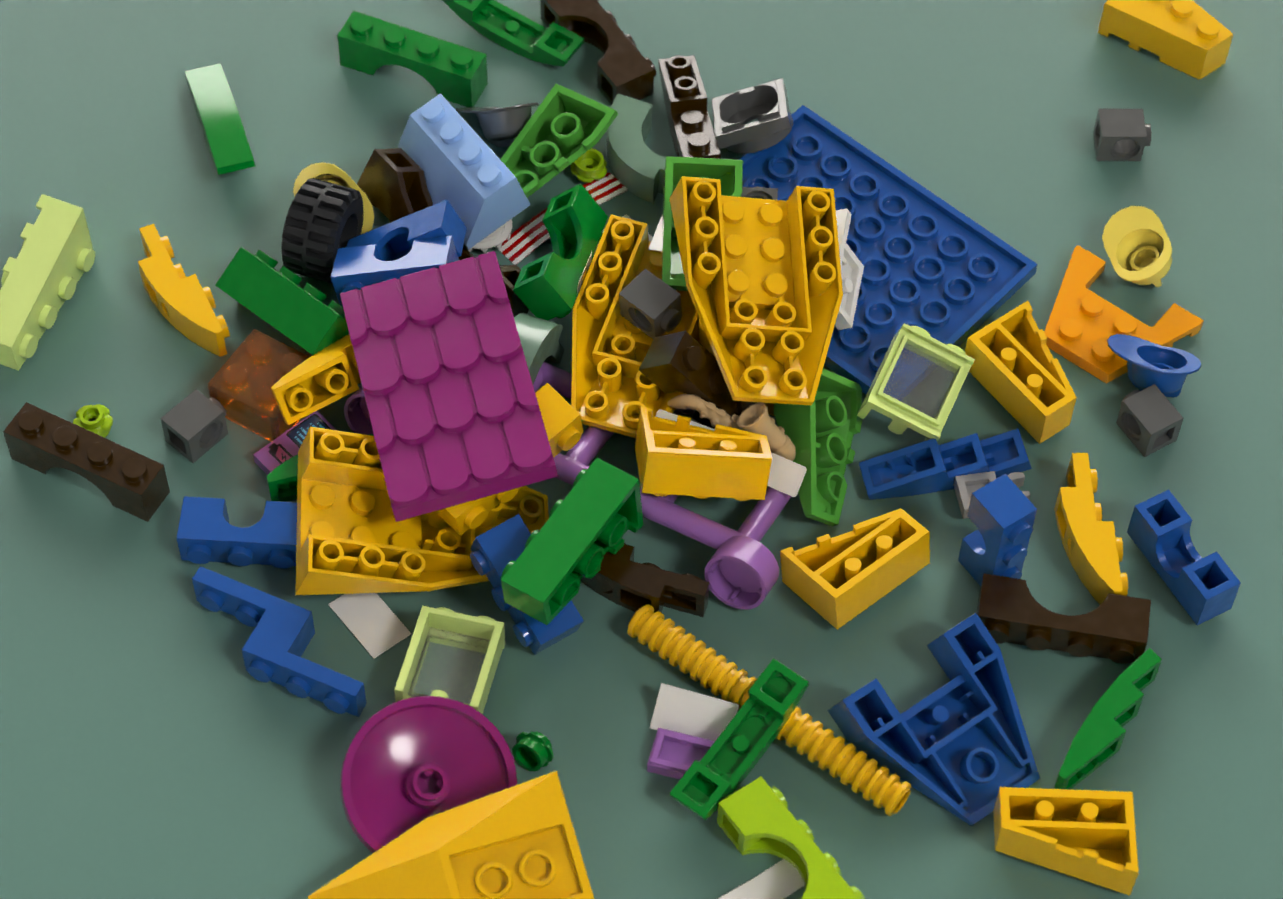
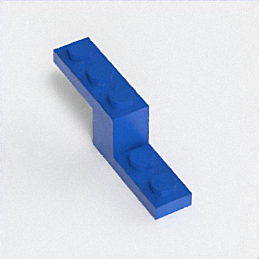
[192,566,367,717]

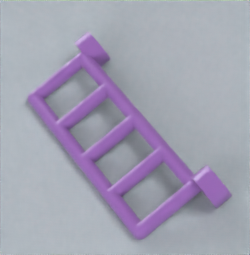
[344,362,792,610]

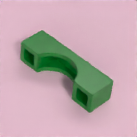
[337,10,488,107]
[513,184,608,320]

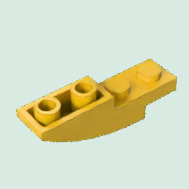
[138,223,230,357]
[271,334,361,425]
[1054,453,1128,605]

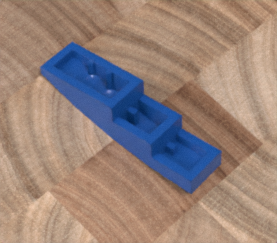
[859,428,1032,500]

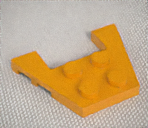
[1044,245,1204,384]

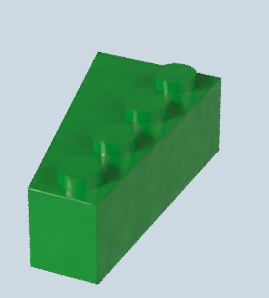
[215,247,349,355]
[500,458,644,625]

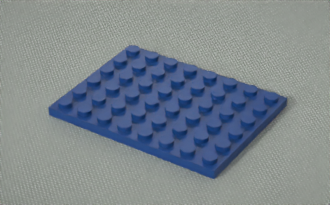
[654,105,1038,401]

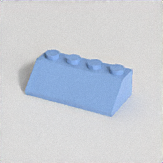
[397,93,530,249]

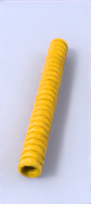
[627,604,911,817]

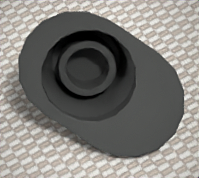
[455,102,539,147]

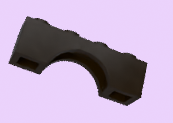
[540,0,656,105]
[3,402,170,522]
[977,573,1151,664]

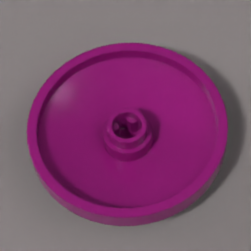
[340,696,517,853]

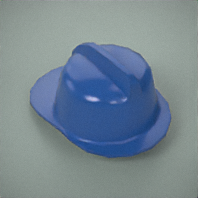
[1107,334,1201,398]

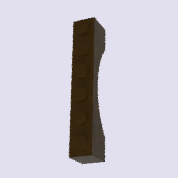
[357,148,529,317]

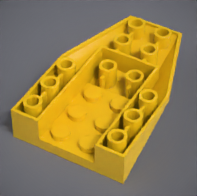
[669,176,843,406]
[571,214,714,438]
[296,427,549,595]
[308,771,594,899]

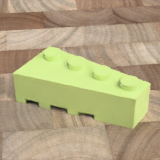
[0,194,95,371]

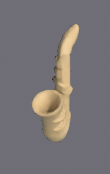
[667,394,796,461]

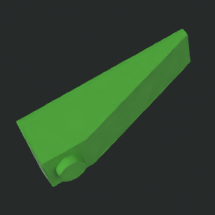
[500,83,618,198]
[662,156,743,291]
[774,368,862,526]

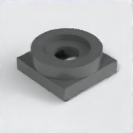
[712,78,793,154]

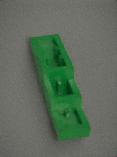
[185,63,255,175]
[1054,648,1162,790]

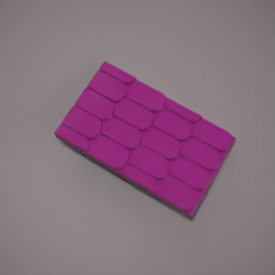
[340,251,558,522]

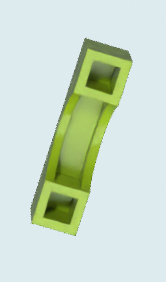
[717,776,865,899]

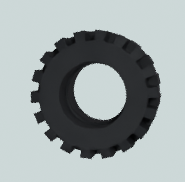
[281,178,364,284]

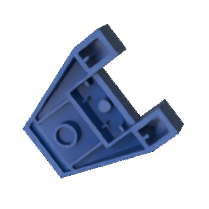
[827,613,1040,826]

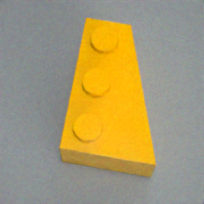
[1098,0,1233,80]
[965,300,1077,444]
[635,406,772,501]
[780,508,930,630]
[993,787,1139,896]

